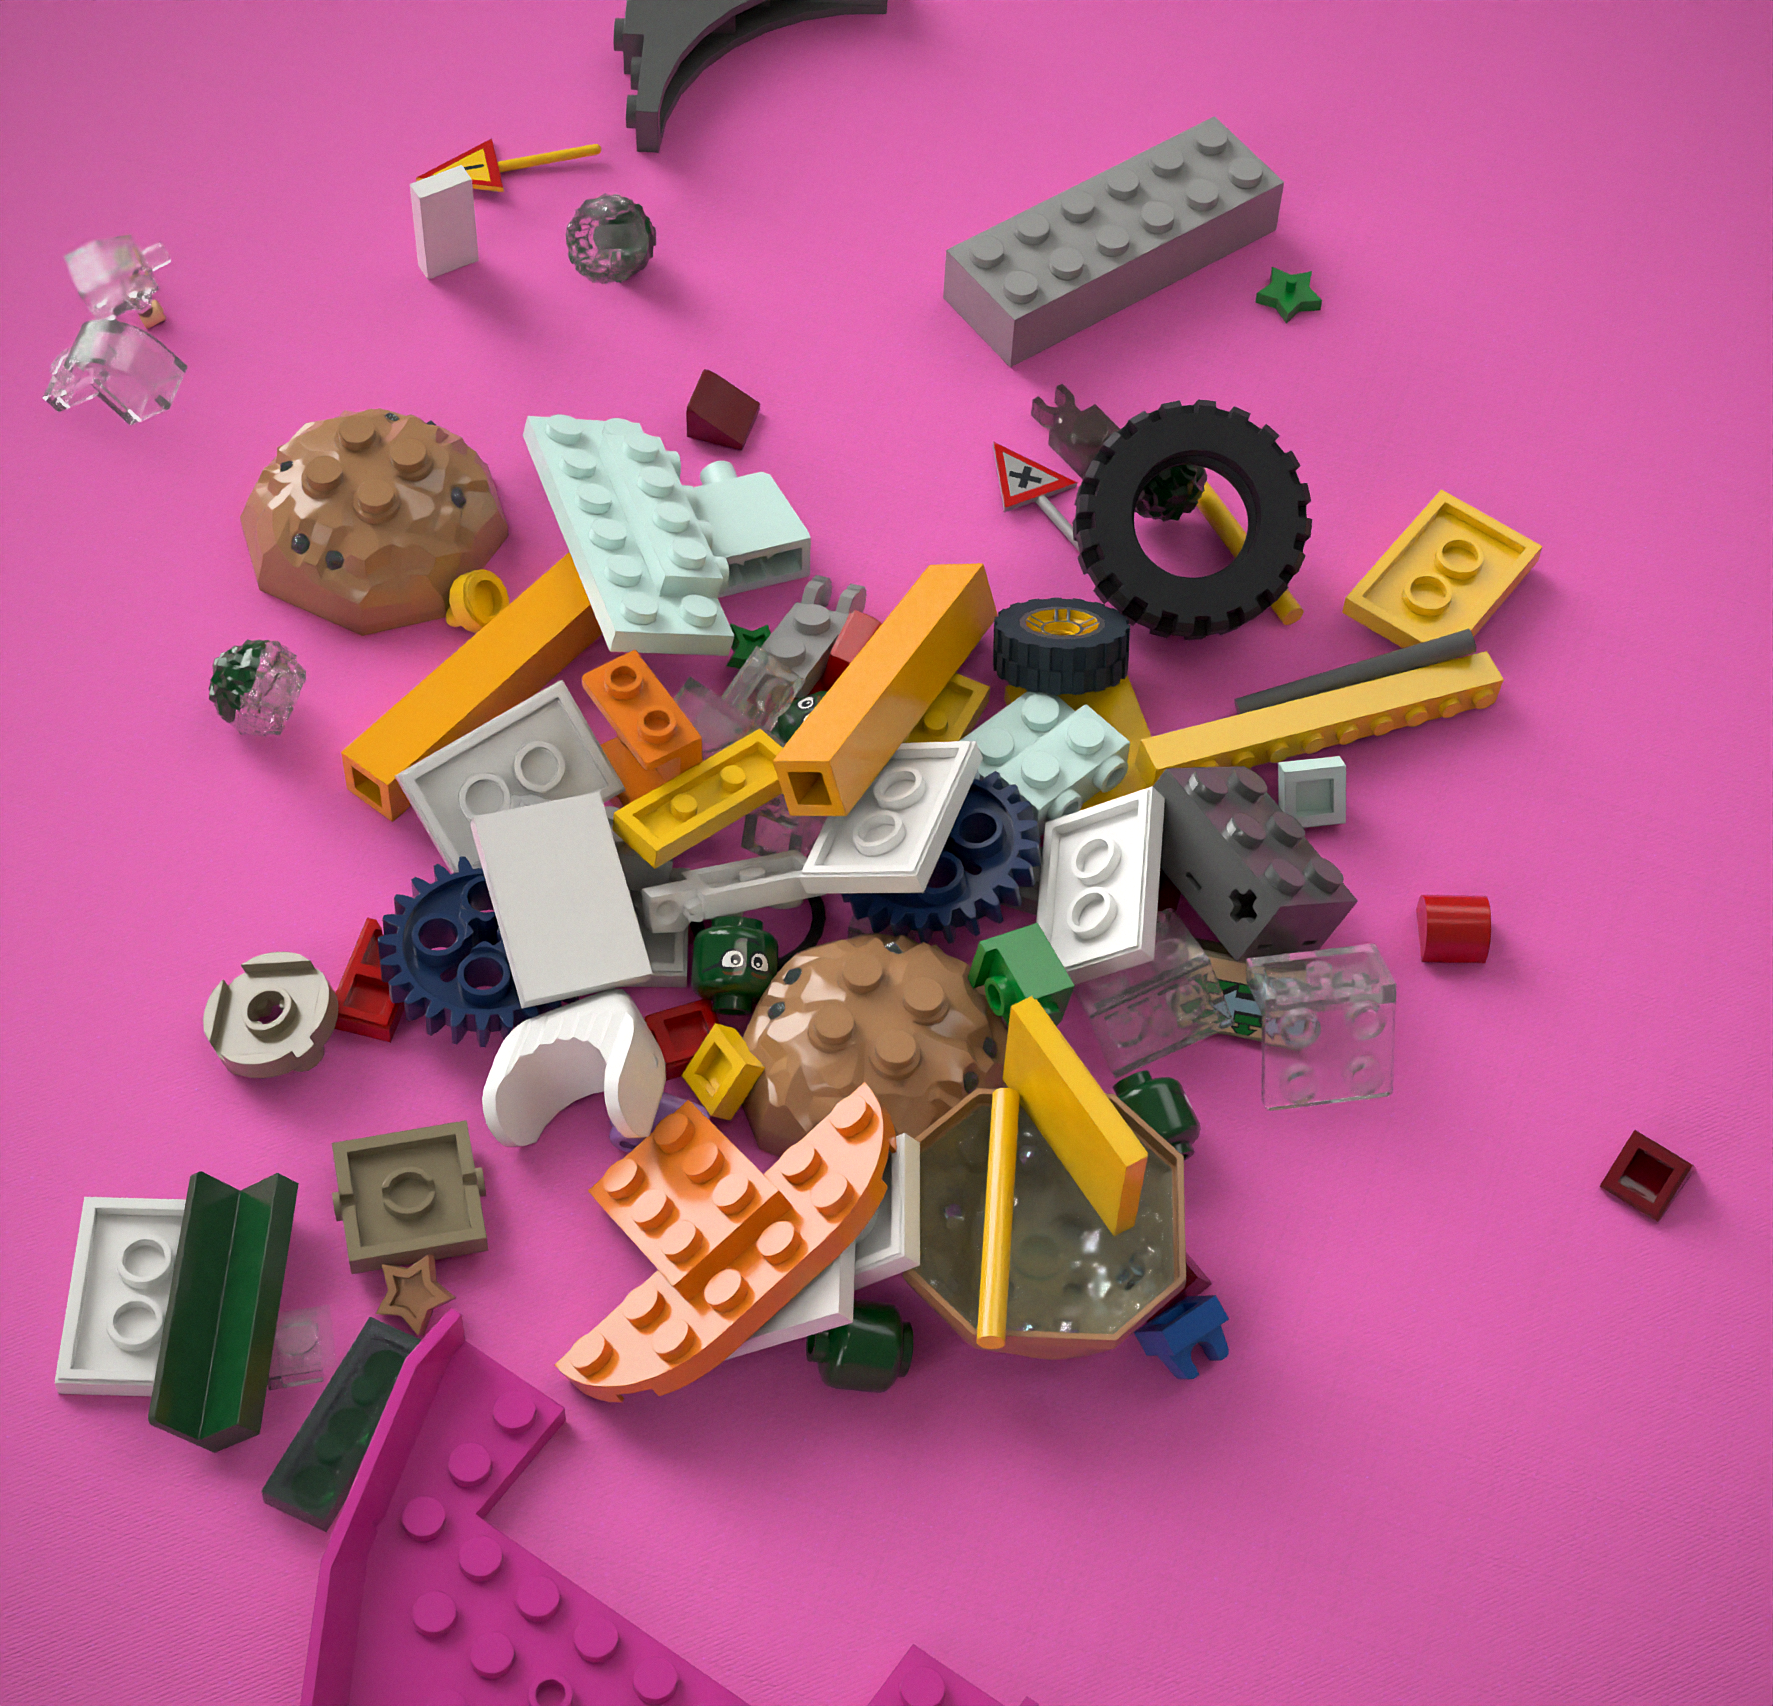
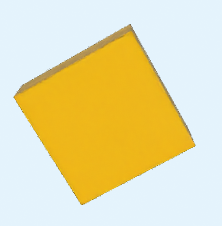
[681,1023,765,1120]

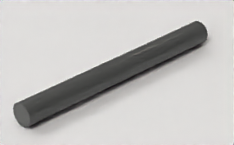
[1234,629,1476,715]

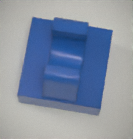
[1134,1295,1229,1379]

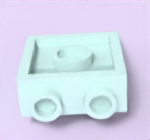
[960,691,1130,836]

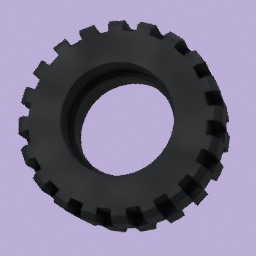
[1072,399,1312,640]

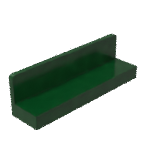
[148,1171,299,1453]

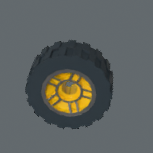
[993,598,1130,695]

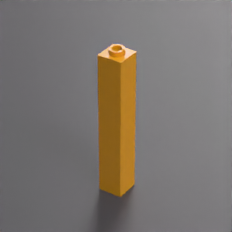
[341,552,603,822]
[773,563,998,816]

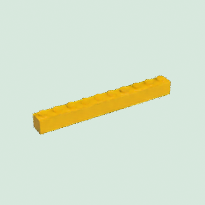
[1135,651,1504,788]

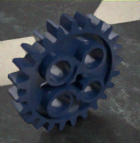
[841,770,1042,944]
[378,856,579,1047]

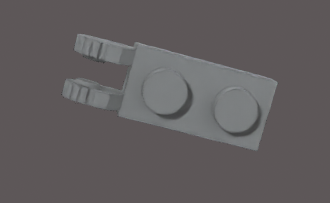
[746,575,867,698]

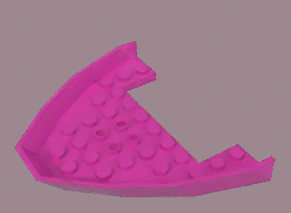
[300,1307,1039,1706]

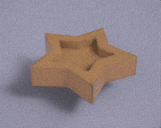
[376,1254,456,1336]

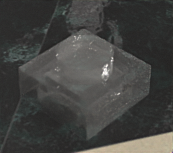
[268,1305,339,1390]

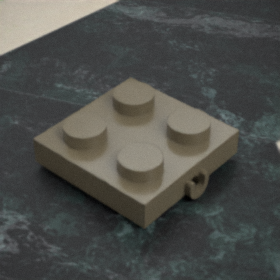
[332,1120,488,1274]

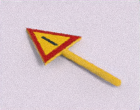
[416,138,602,192]

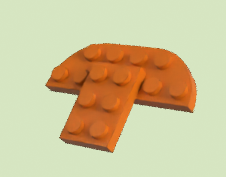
[554,1082,897,1403]

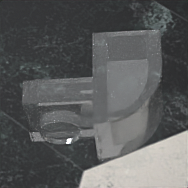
[42,319,188,426]
[674,646,806,761]

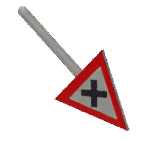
[993,441,1079,551]

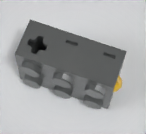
[1153,766,1358,962]

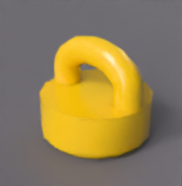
[446,569,509,633]

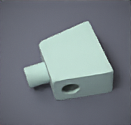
[694,461,811,598]

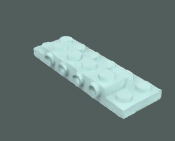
[523,414,734,656]

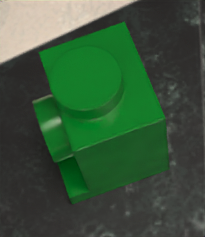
[967,923,1075,1026]

